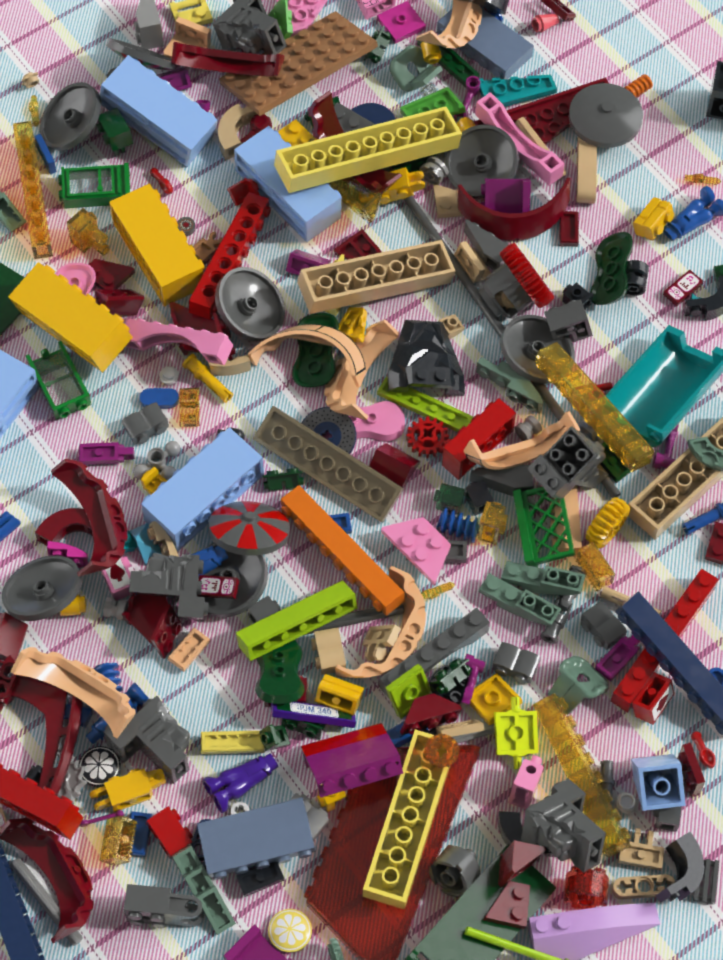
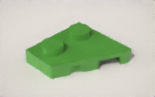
[268,0,293,40]

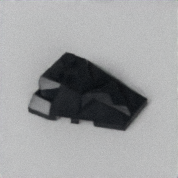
[387,320,465,396]

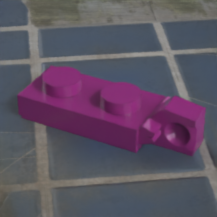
[79,442,135,465]
[595,635,641,682]

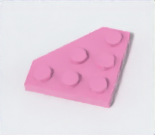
[276,0,328,36]

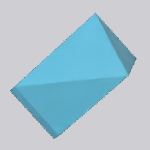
[130,523,162,566]

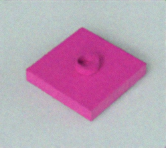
[377,1,426,44]

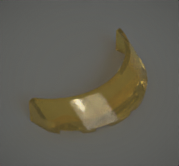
[308,137,382,223]

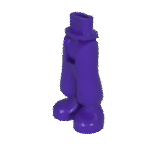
[202,753,279,814]

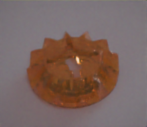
[425,734,459,768]

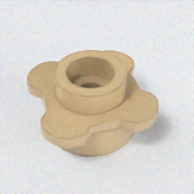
[22,72,39,88]

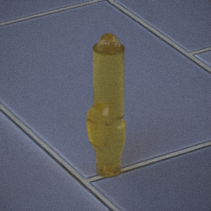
[29,95,39,127]
[684,174,721,185]
[421,582,455,600]

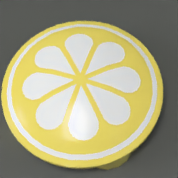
[268,909,312,952]

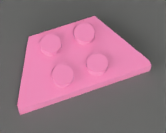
[381,517,451,585]

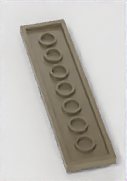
[253,406,404,523]

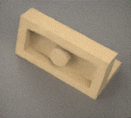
[454,241,491,283]

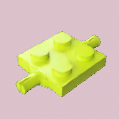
[494,697,539,769]

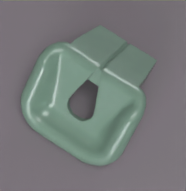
[389,45,443,92]
[548,656,609,714]

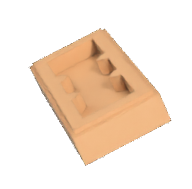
[168,628,210,672]

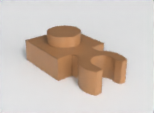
[193,231,223,264]

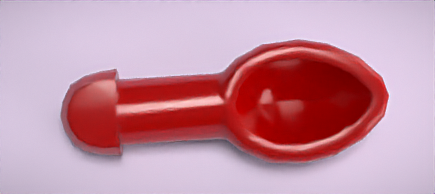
[150,168,173,194]
[691,731,716,769]

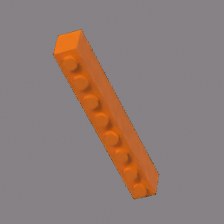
[281,485,405,616]

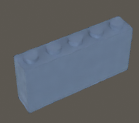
[437,8,534,79]
[197,797,316,880]

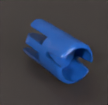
[0,511,21,542]

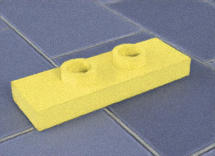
[201,730,265,754]

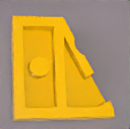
[339,307,367,343]

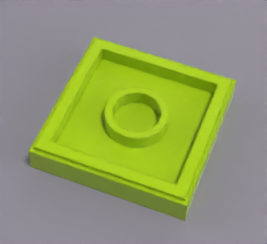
[385,664,432,719]

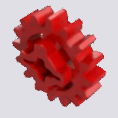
[406,416,449,459]

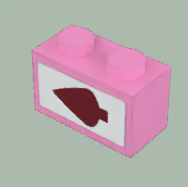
[101,556,132,601]

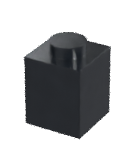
[464,480,494,516]

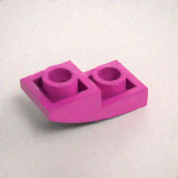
[47,541,89,568]

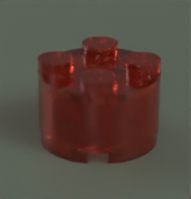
[564,866,609,910]

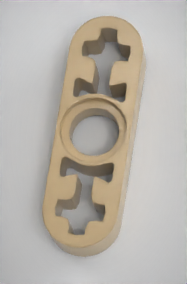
[612,874,675,899]

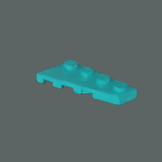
[479,75,557,107]

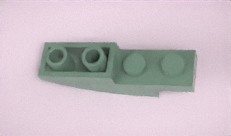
[476,357,543,414]
[501,561,586,595]
[479,573,561,626]

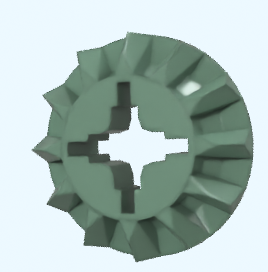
[327,938,344,960]

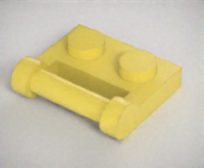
[169,0,213,26]

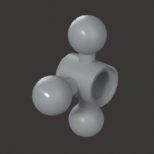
[133,441,180,481]

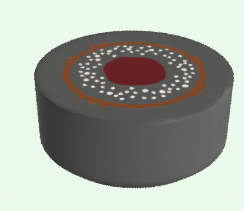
[177,217,196,236]

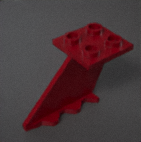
[169,301,236,361]
[122,594,182,659]

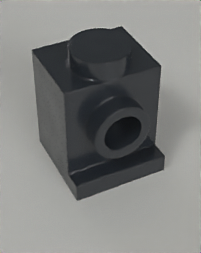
[562,282,594,310]

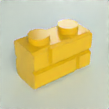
[633,197,674,241]
[315,674,364,716]

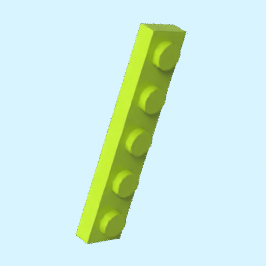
[377,376,473,432]

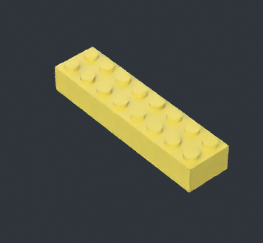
[363,730,456,910]

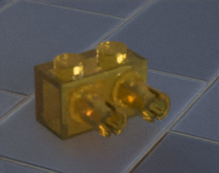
[67,208,110,256]

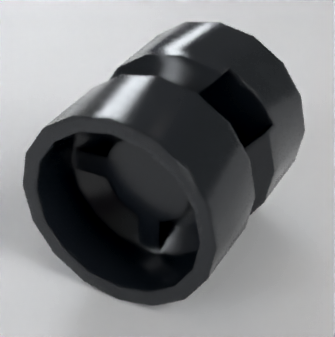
[626,260,649,296]

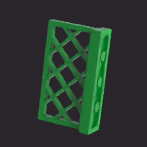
[513,486,575,568]

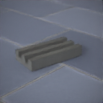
[693,859,719,904]

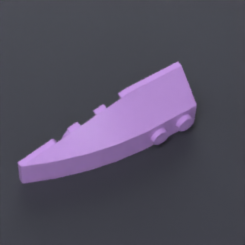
[527,903,660,960]

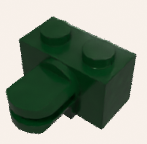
[96,108,133,156]

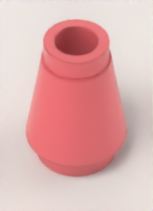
[532,13,559,33]

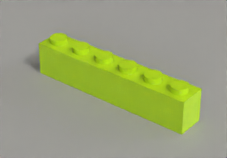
[236,580,358,661]

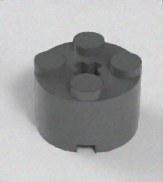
[429,845,480,897]

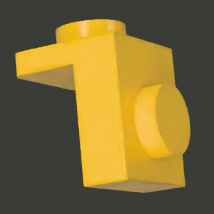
[141,467,167,495]
[316,784,346,813]

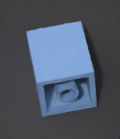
[631,754,686,811]

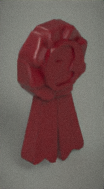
[240,114,272,144]

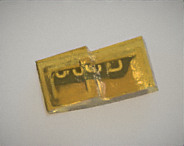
[179,388,200,427]

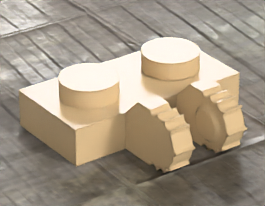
[362,624,401,662]
[618,828,665,871]

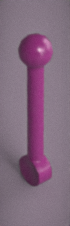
[80,810,124,827]

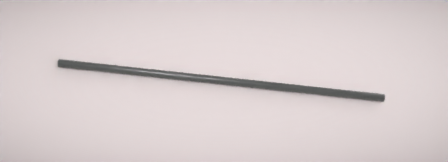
[404,196,621,498]

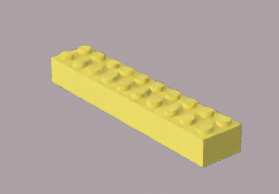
[274,107,462,193]

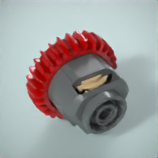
[478,243,554,318]

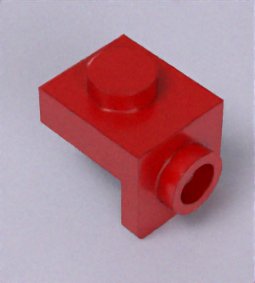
[227,178,260,206]

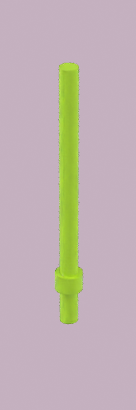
[464,926,570,960]

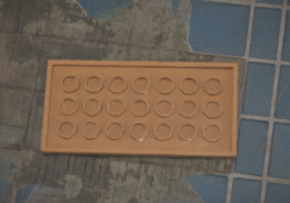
[219,11,378,116]

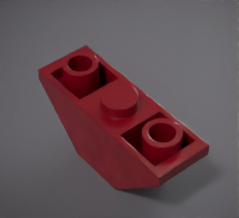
[400,693,462,735]

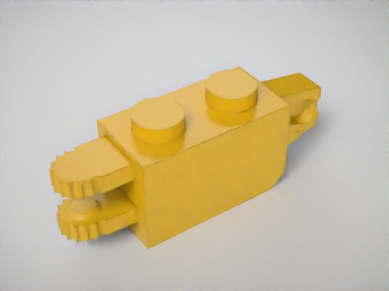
[360,167,425,205]
[89,768,166,812]

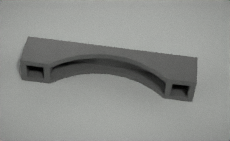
[379,608,490,700]

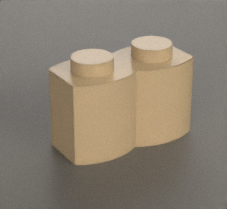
[311,628,346,675]

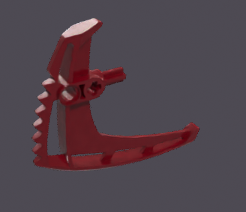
[0,655,83,824]

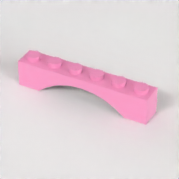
[475,92,565,186]
[126,318,233,365]

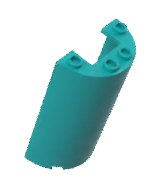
[599,325,723,448]

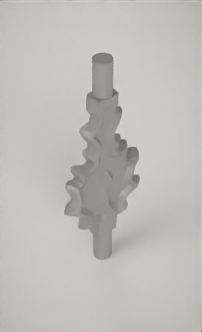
[48,719,87,804]

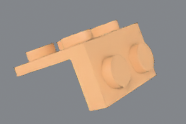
[163,17,211,59]

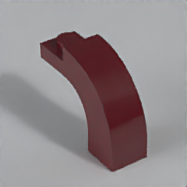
[35,508,93,546]

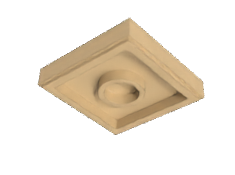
[435,719,484,738]

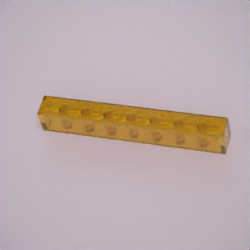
[13,121,53,259]
[535,342,655,472]
[533,693,631,858]

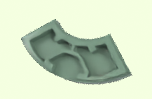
[687,437,723,471]

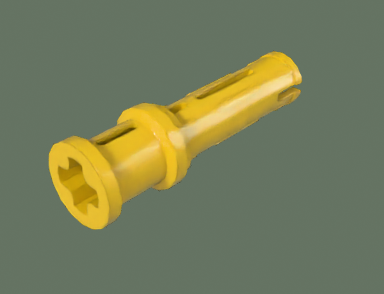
[182,354,233,403]

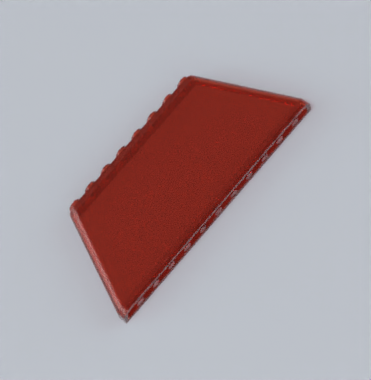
[304,744,481,960]

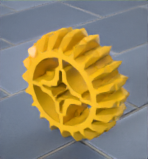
[585,497,630,549]

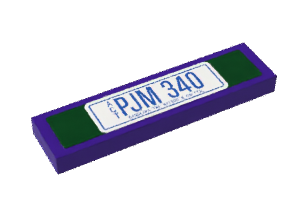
[271,702,356,728]

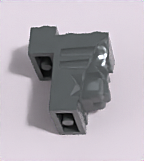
[212,0,287,55]
[527,426,609,499]
[129,553,209,620]
[103,696,190,784]
[521,778,606,873]

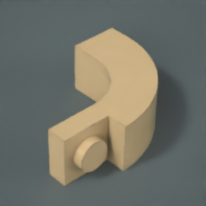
[218,104,257,160]

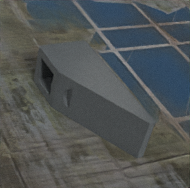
[464,219,510,270]
[470,464,534,497]

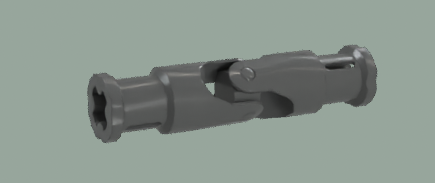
[540,565,587,644]

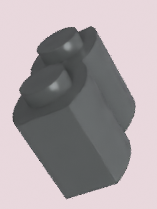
[122,402,169,445]
[581,601,627,650]
[492,642,540,684]

